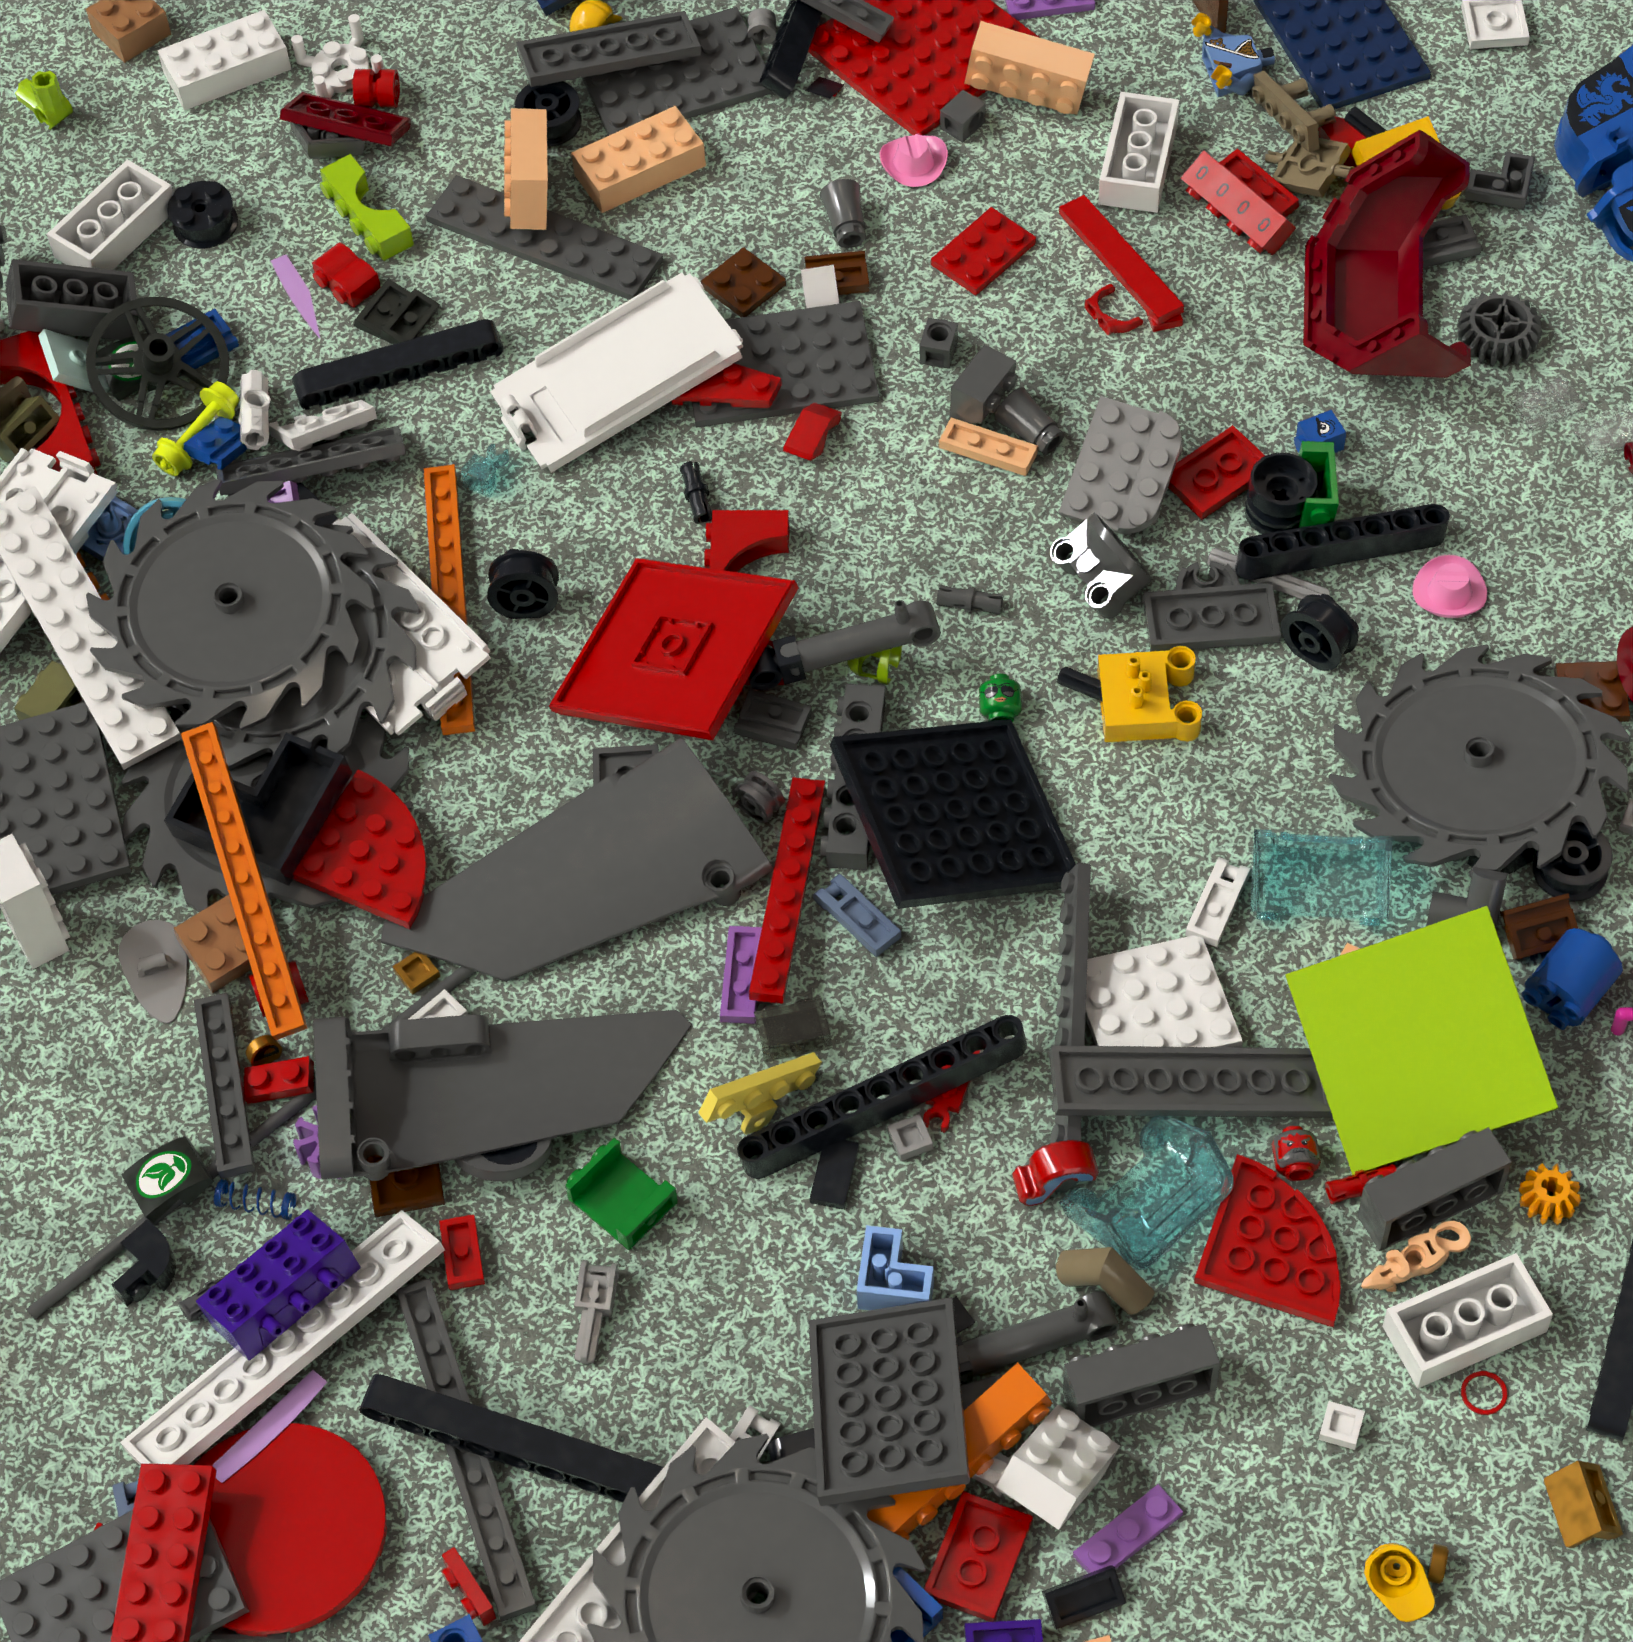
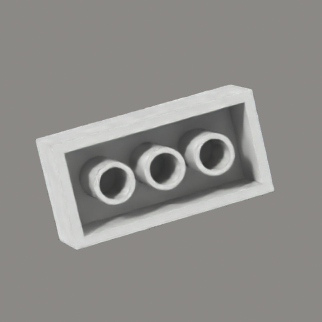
[157,9,291,111]
[1098,92,1179,213]
[47,159,174,270]
[0,834,70,969]
[1382,1253,1553,1389]

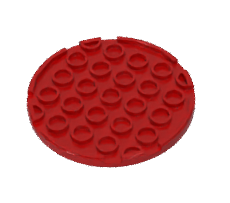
[194,1423,387,1637]

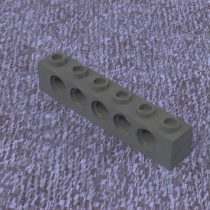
[820,683,886,870]

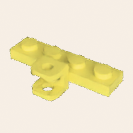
[698,1052,822,1135]

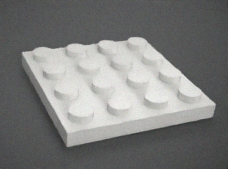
[1085,935,1243,1047]

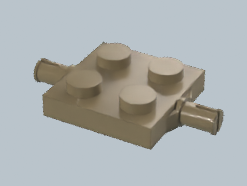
[1265,138,1355,198]

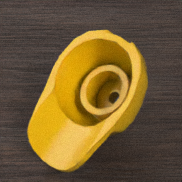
[1364,1543,1435,1622]

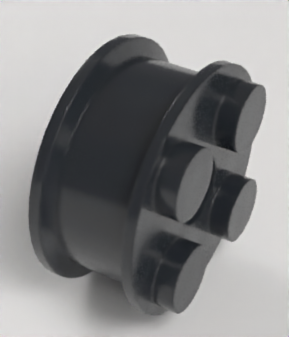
[515,81,582,147]
[167,181,238,249]
[487,549,559,619]
[1281,594,1359,671]
[1532,822,1613,902]

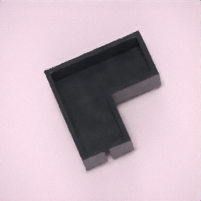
[164,732,352,885]

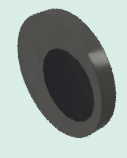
[455,1138,553,1181]

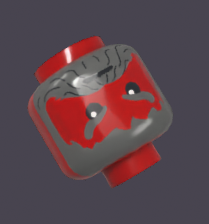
[1272,1126,1321,1181]

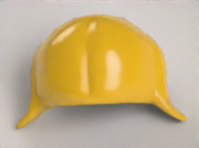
[569,0,622,32]

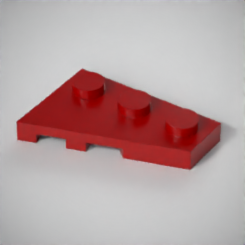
[672,363,782,408]

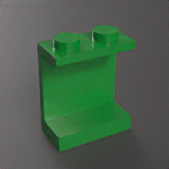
[1298,441,1339,528]
[565,1137,678,1250]

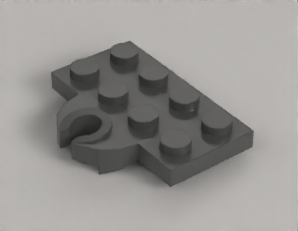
[1143,561,1281,652]

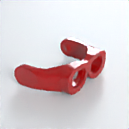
[1085,284,1143,335]

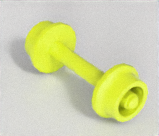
[152,381,240,476]

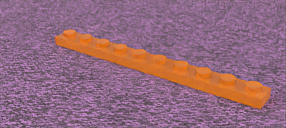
[423,464,475,736]
[181,722,308,1040]

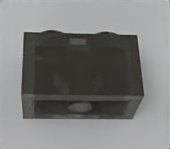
[754,998,832,1063]

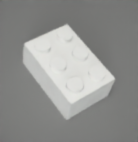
[996,1404,1120,1530]

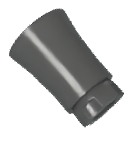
[819,179,866,248]
[995,387,1065,455]

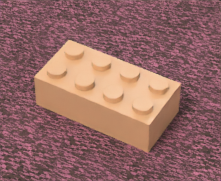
[964,21,1095,115]
[571,106,706,213]
[504,108,548,230]

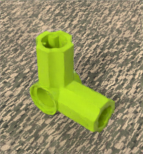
[15,70,73,129]

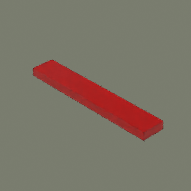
[1059,195,1184,325]

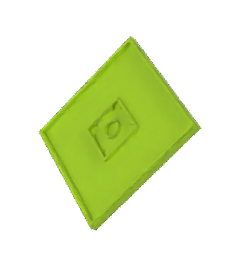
[1285,906,1559,1175]

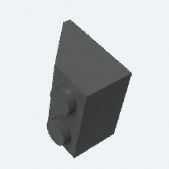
[949,344,1018,424]

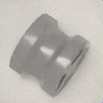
[748,8,776,44]

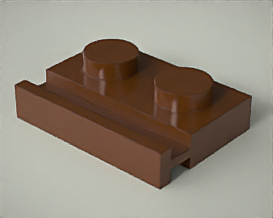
[805,251,869,295]
[1500,893,1578,960]

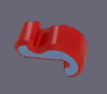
[1012,1140,1099,1206]

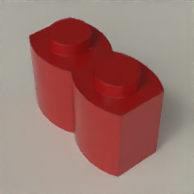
[312,242,381,308]

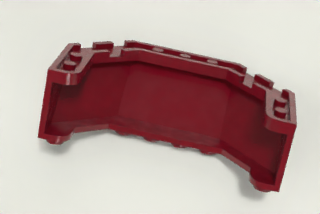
[1303,130,1471,378]

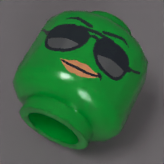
[979,674,1022,722]

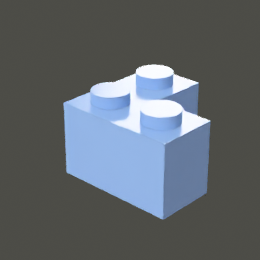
[856,1225,934,1310]

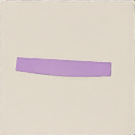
[271,255,320,338]
[212,1370,327,1483]

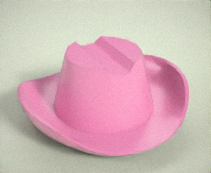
[880,134,948,187]
[1412,555,1487,618]

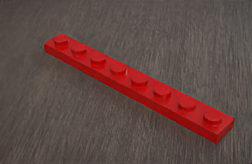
[749,777,825,1004]

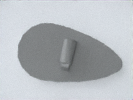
[119,920,187,1024]

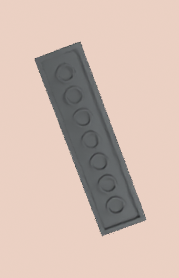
[426,175,663,300]
[1049,1045,1332,1118]

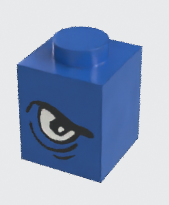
[1294,410,1346,453]

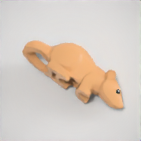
[1361,1221,1471,1292]

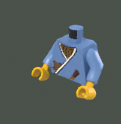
[1191,13,1275,97]

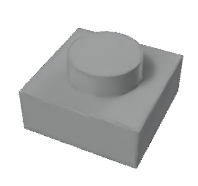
[887,1114,933,1161]

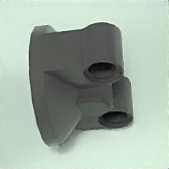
[1050,512,1153,619]

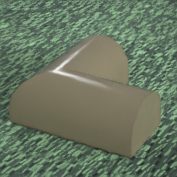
[1056,1247,1155,1315]

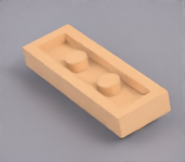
[939,417,1038,476]

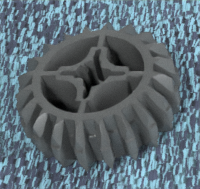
[1457,290,1542,367]

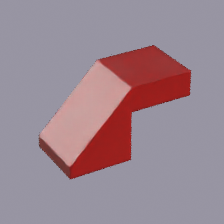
[783,403,842,461]

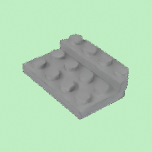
[1059,396,1182,535]

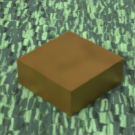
[392,952,441,995]

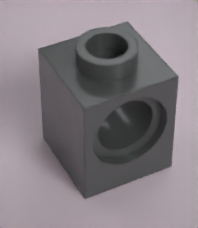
[940,90,986,143]
[919,318,958,369]

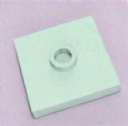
[38,329,109,392]

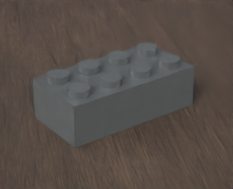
[5,259,139,340]
[1357,1127,1512,1251]
[1063,1323,1220,1427]

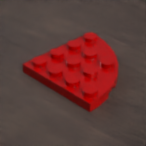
[293,769,427,929]
[1194,1154,1341,1328]

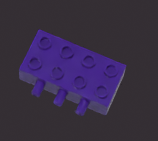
[196,1209,361,1361]

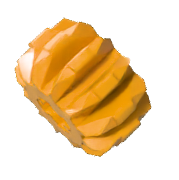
[1519,1163,1581,1225]

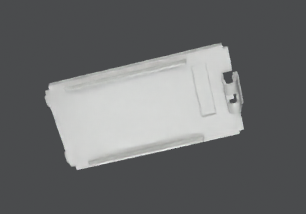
[490,272,743,473]
[0,448,118,653]
[332,513,491,736]

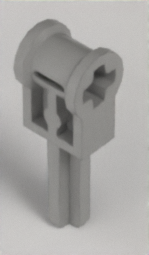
[574,1260,619,1364]

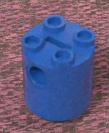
[1522,928,1623,1030]

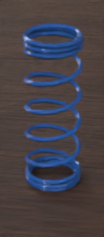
[214,1179,296,1220]

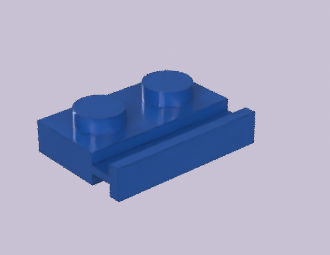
[165,308,239,369]
[184,416,247,470]

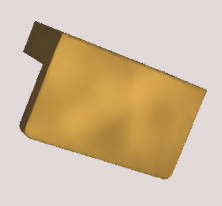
[1544,1460,1623,1548]

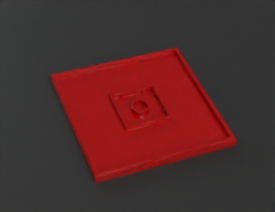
[549,558,799,740]

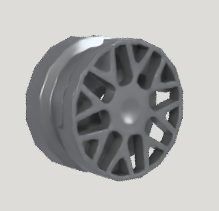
[732,771,785,823]

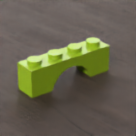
[320,154,414,261]

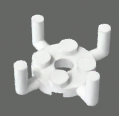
[291,14,384,99]

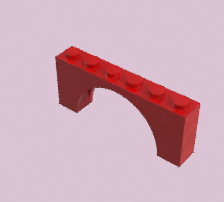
[0,331,101,475]
[704,510,790,685]

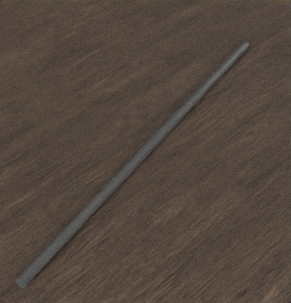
[26,967,476,1320]

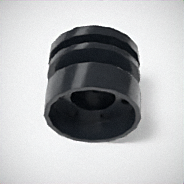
[1244,453,1318,534]

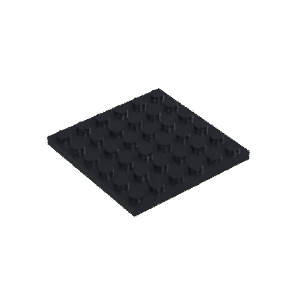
[830,719,1076,909]

